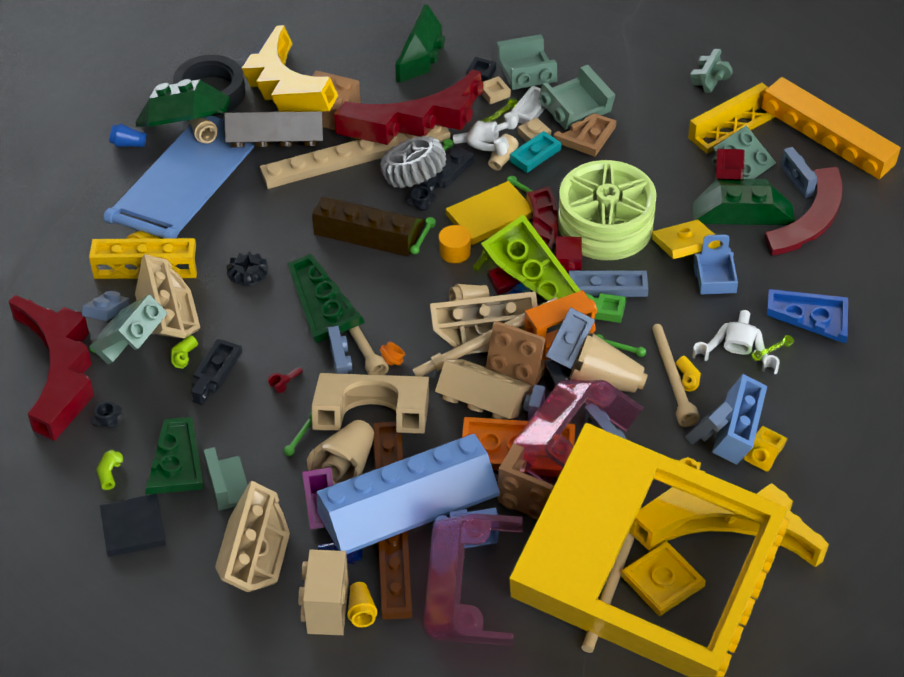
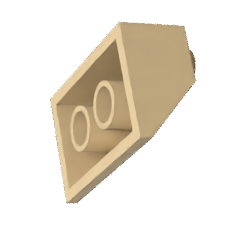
[435,359,534,420]

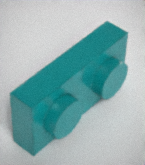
[510,131,561,173]

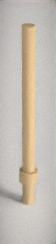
[412,297,557,377]
[581,507,642,653]

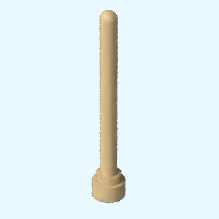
[652,324,700,427]
[349,326,389,375]

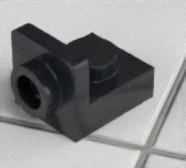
[544,359,572,402]

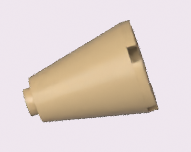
[569,332,648,393]
[307,420,374,485]

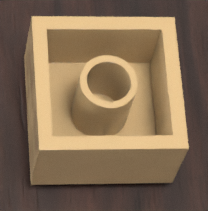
[298,550,349,635]

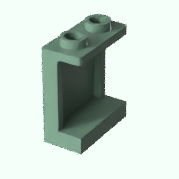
[497,34,557,90]
[539,65,615,130]
[89,294,167,365]

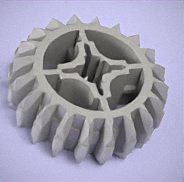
[380,136,447,188]

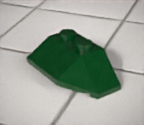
[395,4,445,83]
[135,79,231,127]
[692,179,795,225]

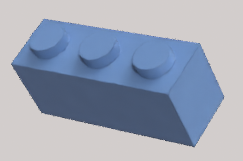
[712,374,767,465]

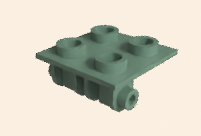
[712,126,776,179]

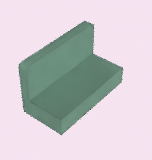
[204,447,248,511]

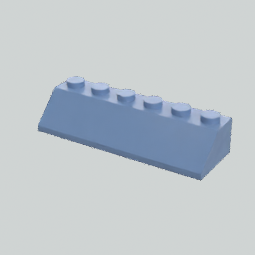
[317,434,500,554]

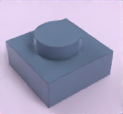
[524,385,545,422]

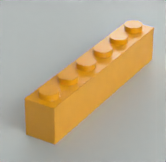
[761,77,901,179]

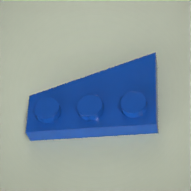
[767,289,848,344]

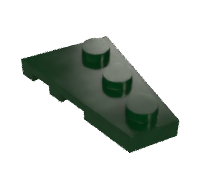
[145,417,203,495]

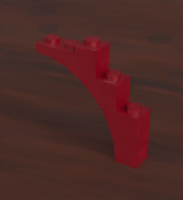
[334,70,484,145]
[8,295,94,441]

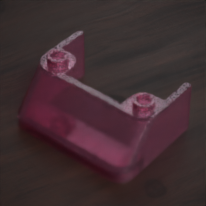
[510,380,644,486]
[424,513,523,646]

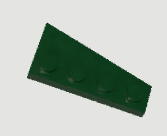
[287,254,365,343]

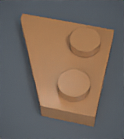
[554,113,616,157]

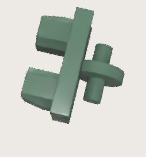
[690,49,733,93]

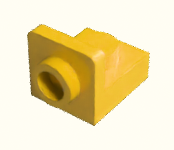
[744,426,788,472]

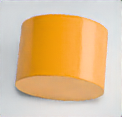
[439,225,471,263]

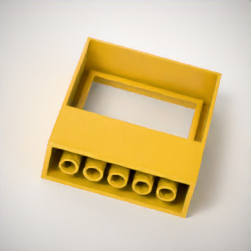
[510,423,790,677]

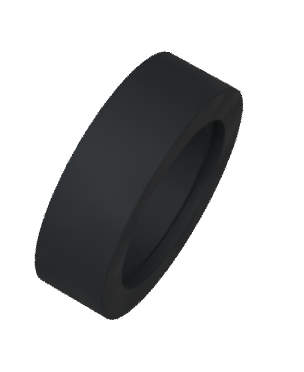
[173,55,245,116]

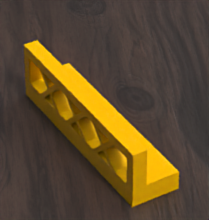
[688,83,775,154]
[89,238,197,279]

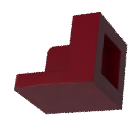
[716,149,745,179]

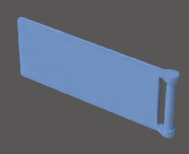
[104,116,254,239]

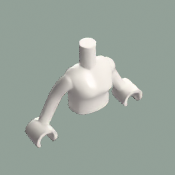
[453,111,519,156]
[692,310,779,374]

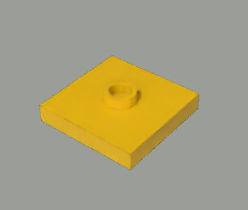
[652,219,720,259]
[621,541,706,617]

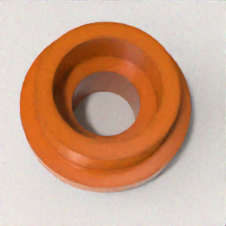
[379,341,405,366]

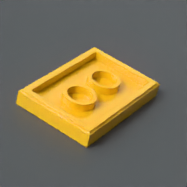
[446,181,532,245]

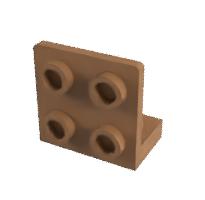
[486,321,545,385]
[498,444,554,520]

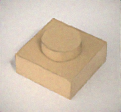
[482,76,511,104]
[518,117,551,142]

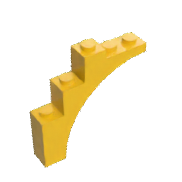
[242,25,338,112]
[629,483,829,567]

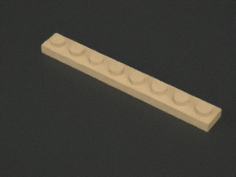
[260,125,450,189]

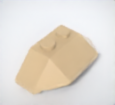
[135,254,200,338]
[430,291,538,355]
[215,481,290,592]

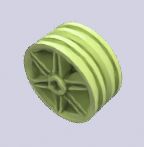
[558,160,656,260]

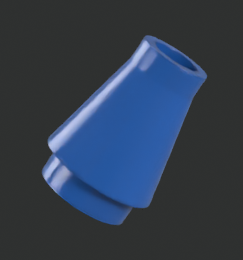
[109,123,147,148]

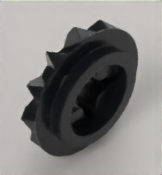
[227,251,268,285]

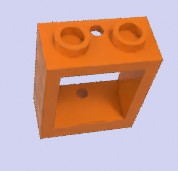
[524,290,597,361]

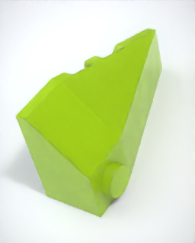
[481,214,581,301]

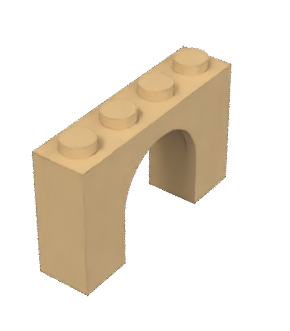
[312,373,429,434]

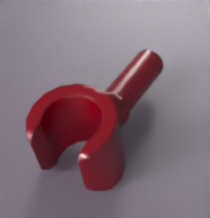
[268,367,303,393]

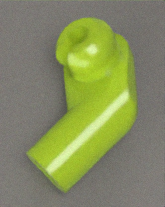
[171,335,198,368]
[96,450,123,490]

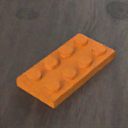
[462,417,575,475]

